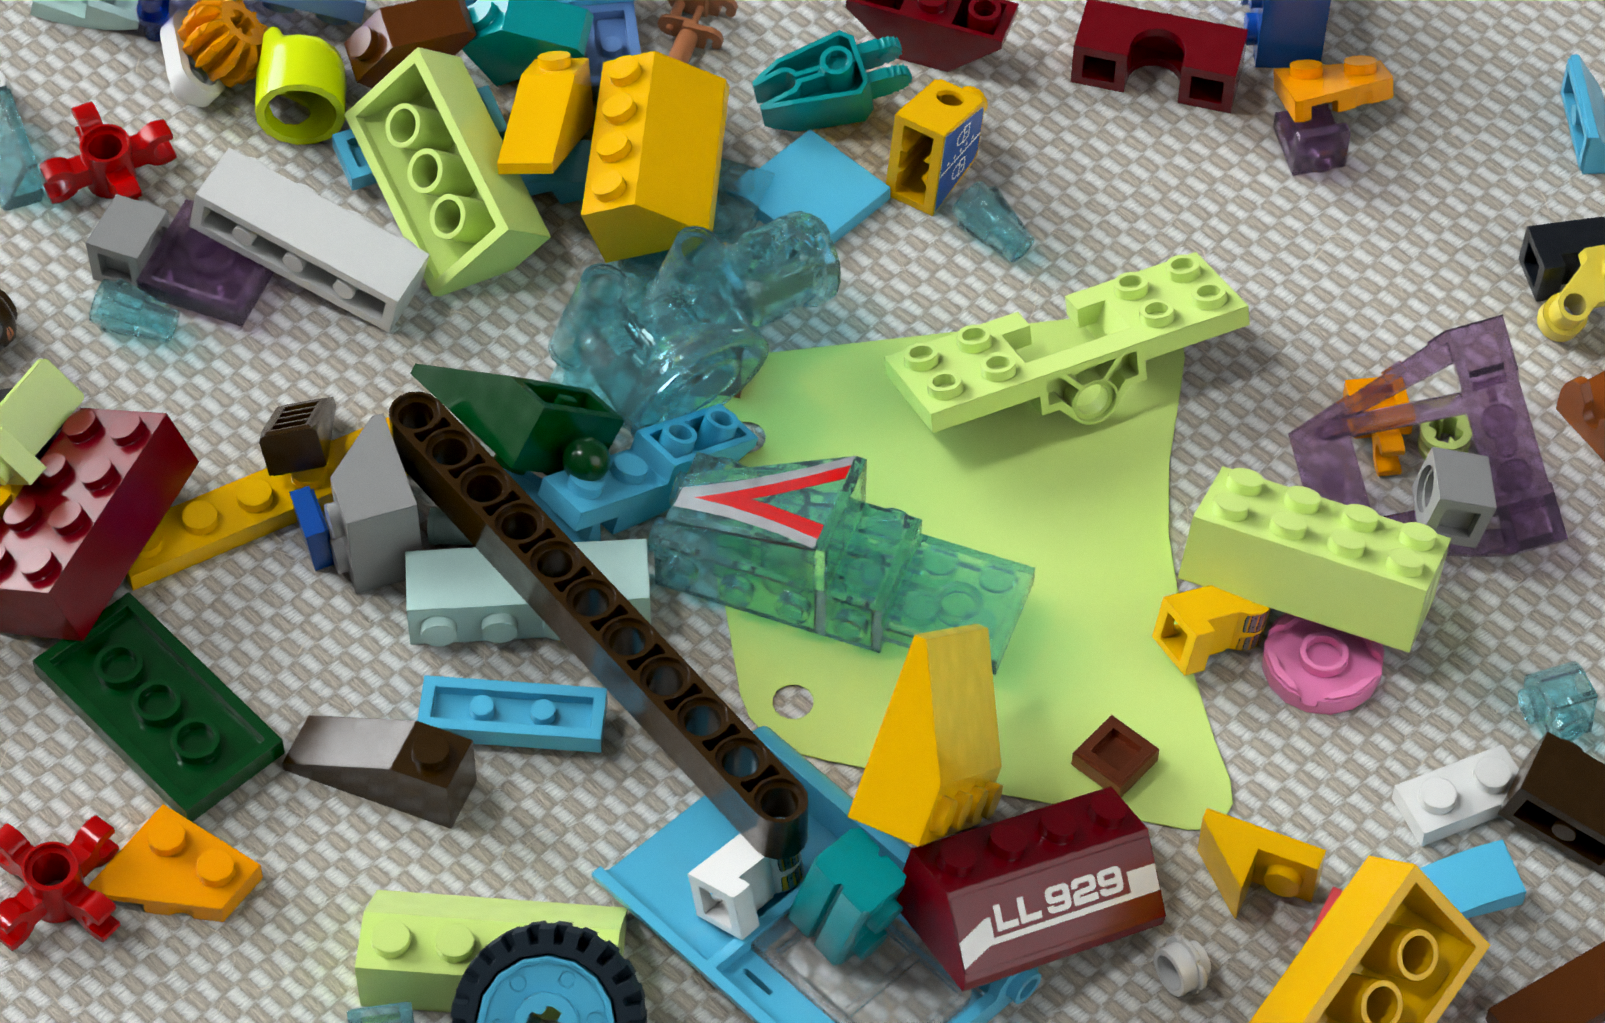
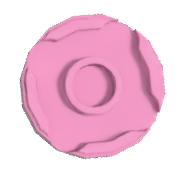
[1262,613,1384,715]

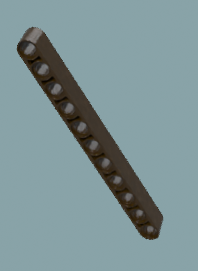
[389,391,808,860]

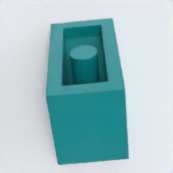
[462,0,594,86]

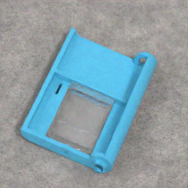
[591,726,1042,1023]

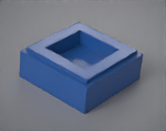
[289,486,334,571]

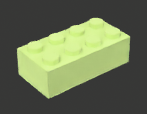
[1178,466,1451,653]

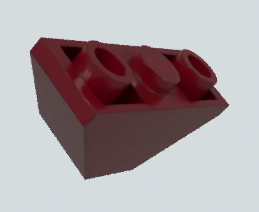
[846,0,1019,72]

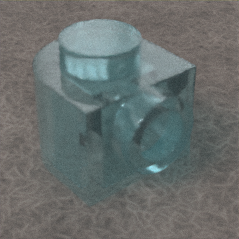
[1518,661,1598,741]

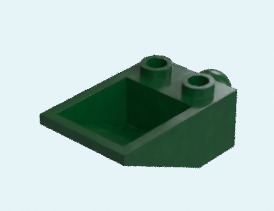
[410,363,625,481]

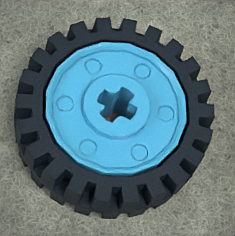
[450,920,647,1023]

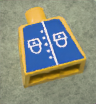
[886,79,988,216]

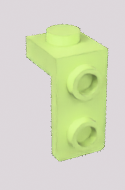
[0,359,84,486]

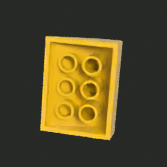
[847,623,1003,847]

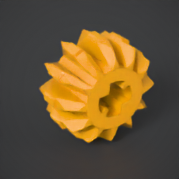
[178,0,269,88]

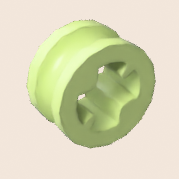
[1417,408,1473,460]

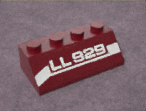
[897,786,1166,992]

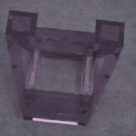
[1288,314,1568,557]

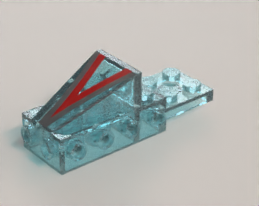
[648,452,1035,675]

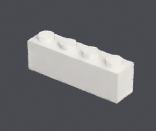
[189,148,430,333]

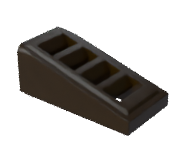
[259,397,336,476]

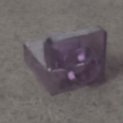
[1273,103,1351,176]

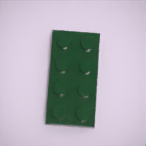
[32,592,285,822]

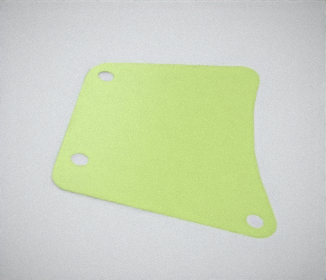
[690,319,1233,830]

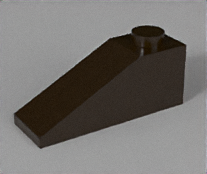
[282,715,477,829]

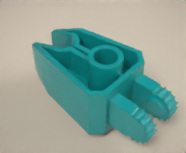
[752,30,913,132]

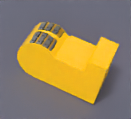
[1152,585,1271,676]

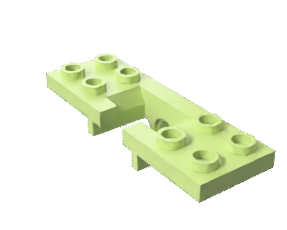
[884,252,1250,433]

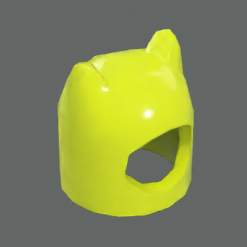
[255,26,347,145]

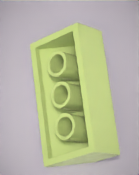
[344,47,551,297]
[355,890,628,1020]

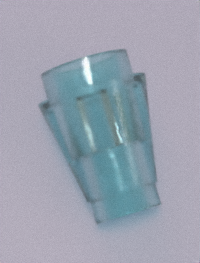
[952,181,1035,263]
[89,278,180,343]

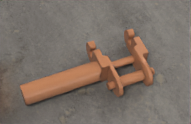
[657,0,738,64]

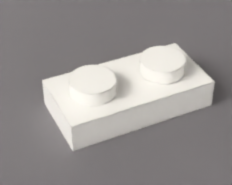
[1392,744,1519,847]

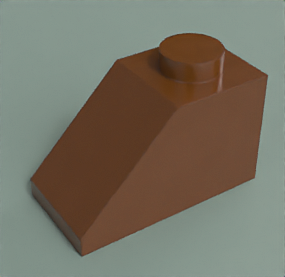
[344,0,477,89]

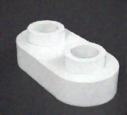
[160,10,225,107]

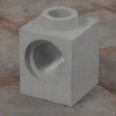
[86,194,174,295]
[1412,447,1497,548]

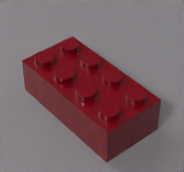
[0,407,199,641]

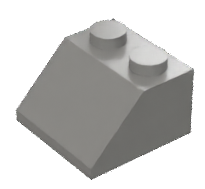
[324,413,422,594]

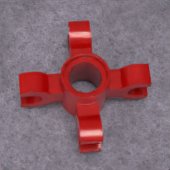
[39,101,177,204]
[0,815,121,951]

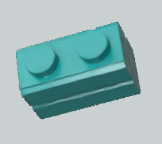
[788,827,907,966]

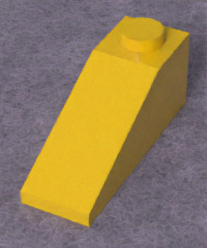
[497,51,595,174]

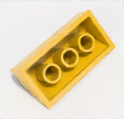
[581,51,730,263]
[1249,856,1491,1023]

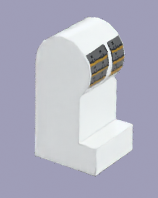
[688,833,804,940]

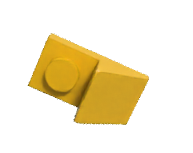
[1197,808,1326,919]

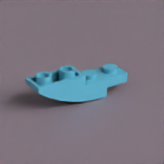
[537,403,758,535]

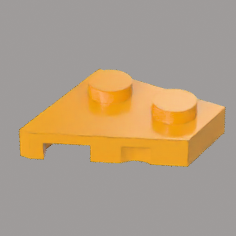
[1274,55,1393,123]
[87,804,263,922]

